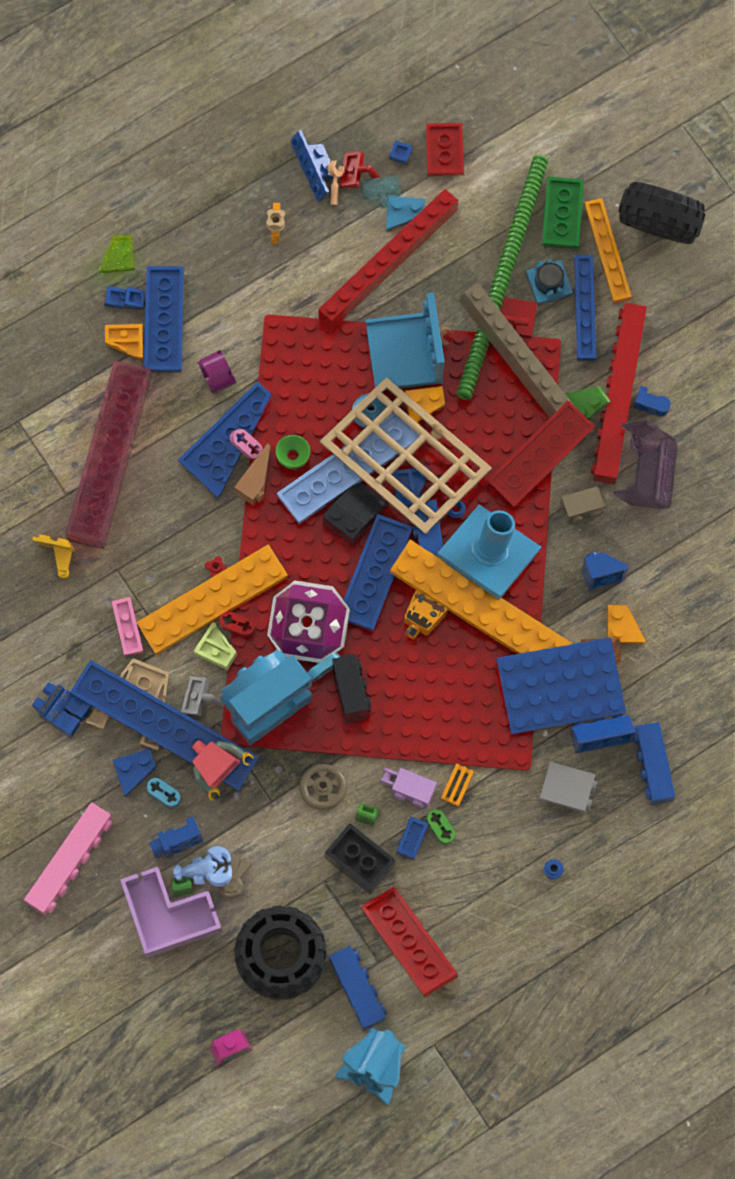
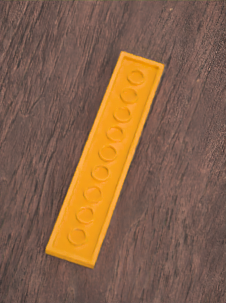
[389,540,572,654]

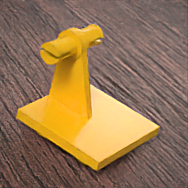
[32,534,75,579]

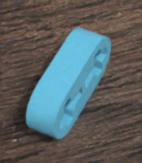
[308,652,340,682]
[147,778,181,808]

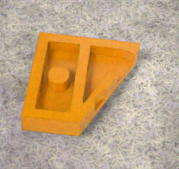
[105,324,143,360]
[405,386,445,422]
[607,605,645,644]

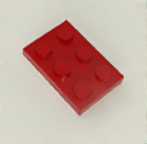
[426,123,464,176]

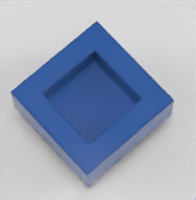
[389,140,413,165]

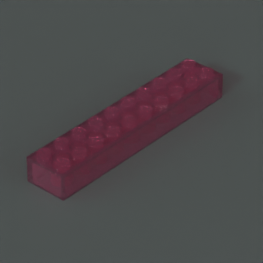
[65,361,152,549]

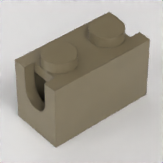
[560,486,605,523]

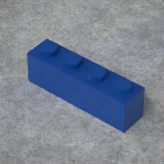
[413,500,443,556]
[633,722,676,805]
[329,946,387,1031]

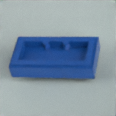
[396,816,429,860]

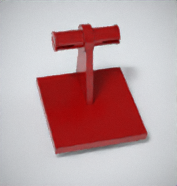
[500,297,537,338]

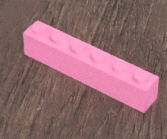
[24,802,113,916]

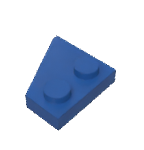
[392,466,429,508]
[113,748,156,797]

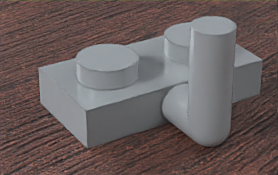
[181,676,224,717]

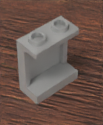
[538,762,597,815]

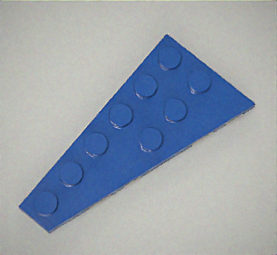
[178,382,272,499]

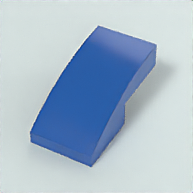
[104,286,145,309]

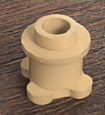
[266,209,285,233]

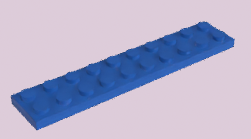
[70,660,258,791]

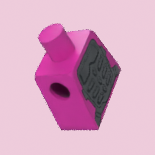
[210,1029,253,1066]

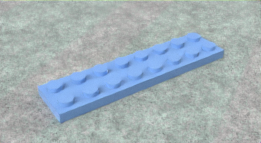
[277,413,420,524]

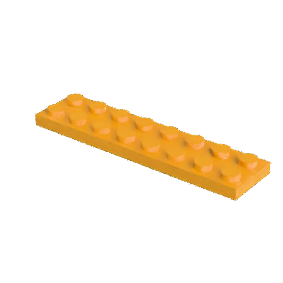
[136,544,288,656]

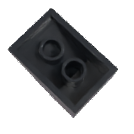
[323,482,388,546]

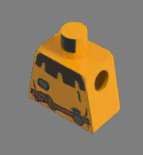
[404,590,448,640]

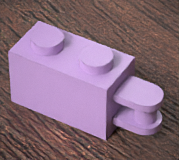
[379,768,437,809]

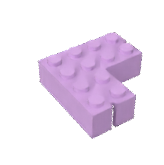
[120,867,222,958]

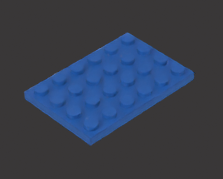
[496,637,626,735]

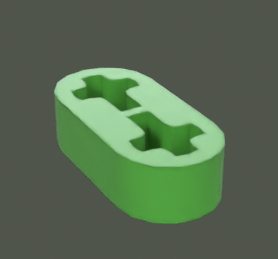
[427,809,455,845]

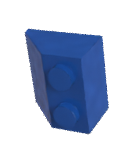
[582,552,628,591]

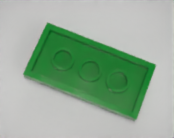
[542,176,584,249]

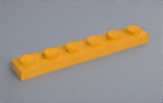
[584,198,632,303]

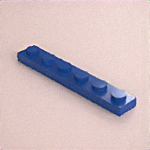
[574,255,596,361]

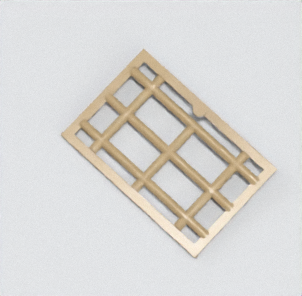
[320,377,492,534]

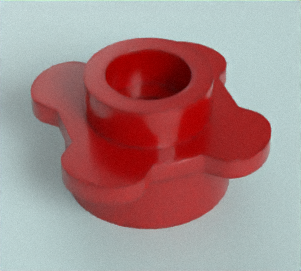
[205,556,227,577]

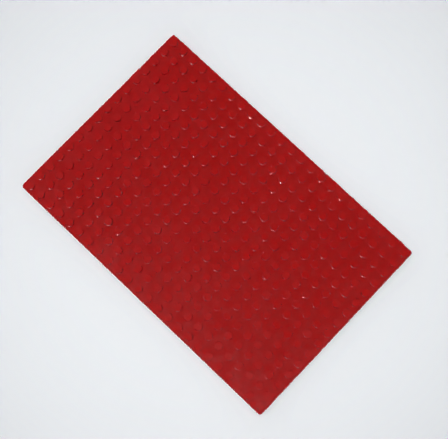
[221,314,561,771]

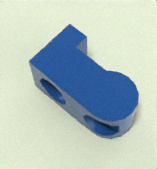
[634,386,671,417]

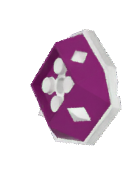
[267,581,350,663]

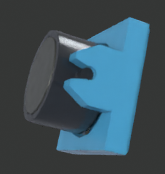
[526,259,573,305]

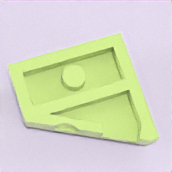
[193,622,237,670]

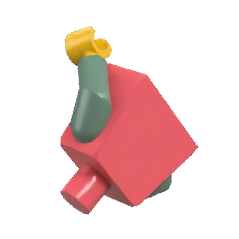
[192,740,254,801]

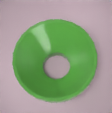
[276,435,310,469]

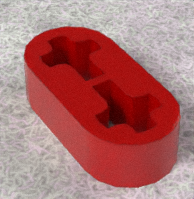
[219,612,255,638]

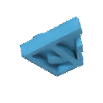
[386,196,425,231]

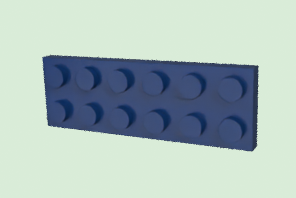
[144,266,184,373]
[344,514,413,631]

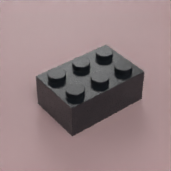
[332,654,371,724]
[325,823,396,895]

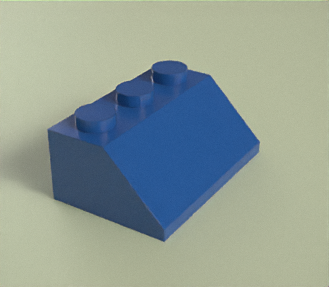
[570,714,636,754]

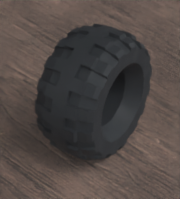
[618,181,706,245]
[234,905,327,1000]

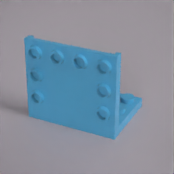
[366,292,445,390]

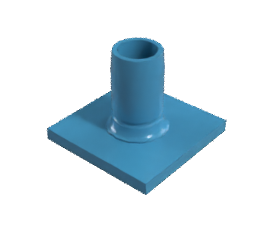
[437,505,541,600]

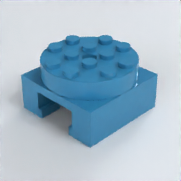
[221,650,312,746]

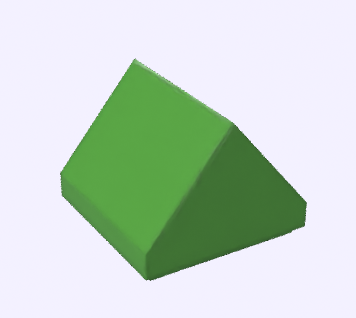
[355,803,379,826]
[171,877,193,897]

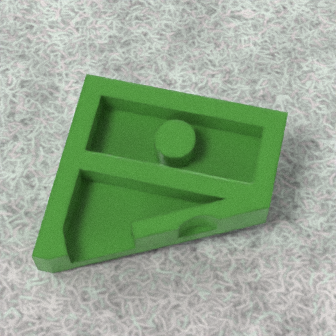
[565,387,610,420]

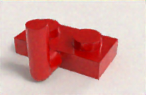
[339,151,380,189]

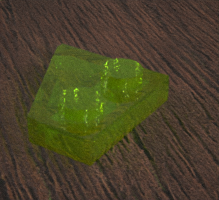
[99,234,135,274]

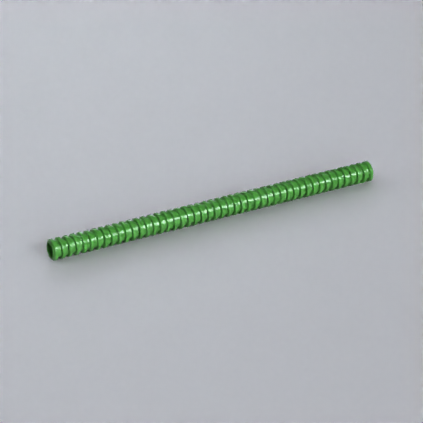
[456,155,548,400]

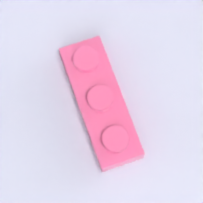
[112,597,143,657]

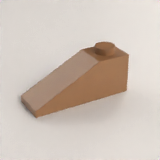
[234,443,271,506]

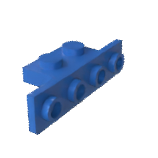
[290,130,334,201]

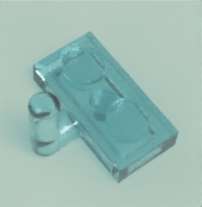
[361,175,400,208]

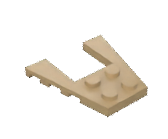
[85,658,169,752]

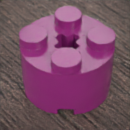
[197,350,237,394]

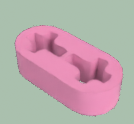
[230,429,263,459]

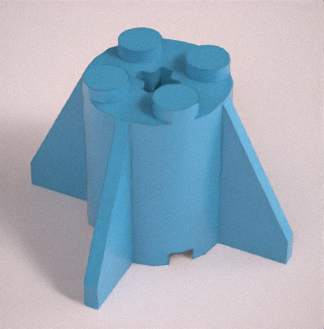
[335,1028,406,1105]

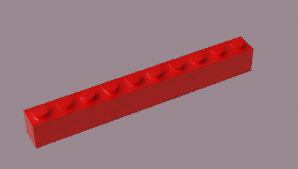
[318,189,458,330]
[591,302,647,484]

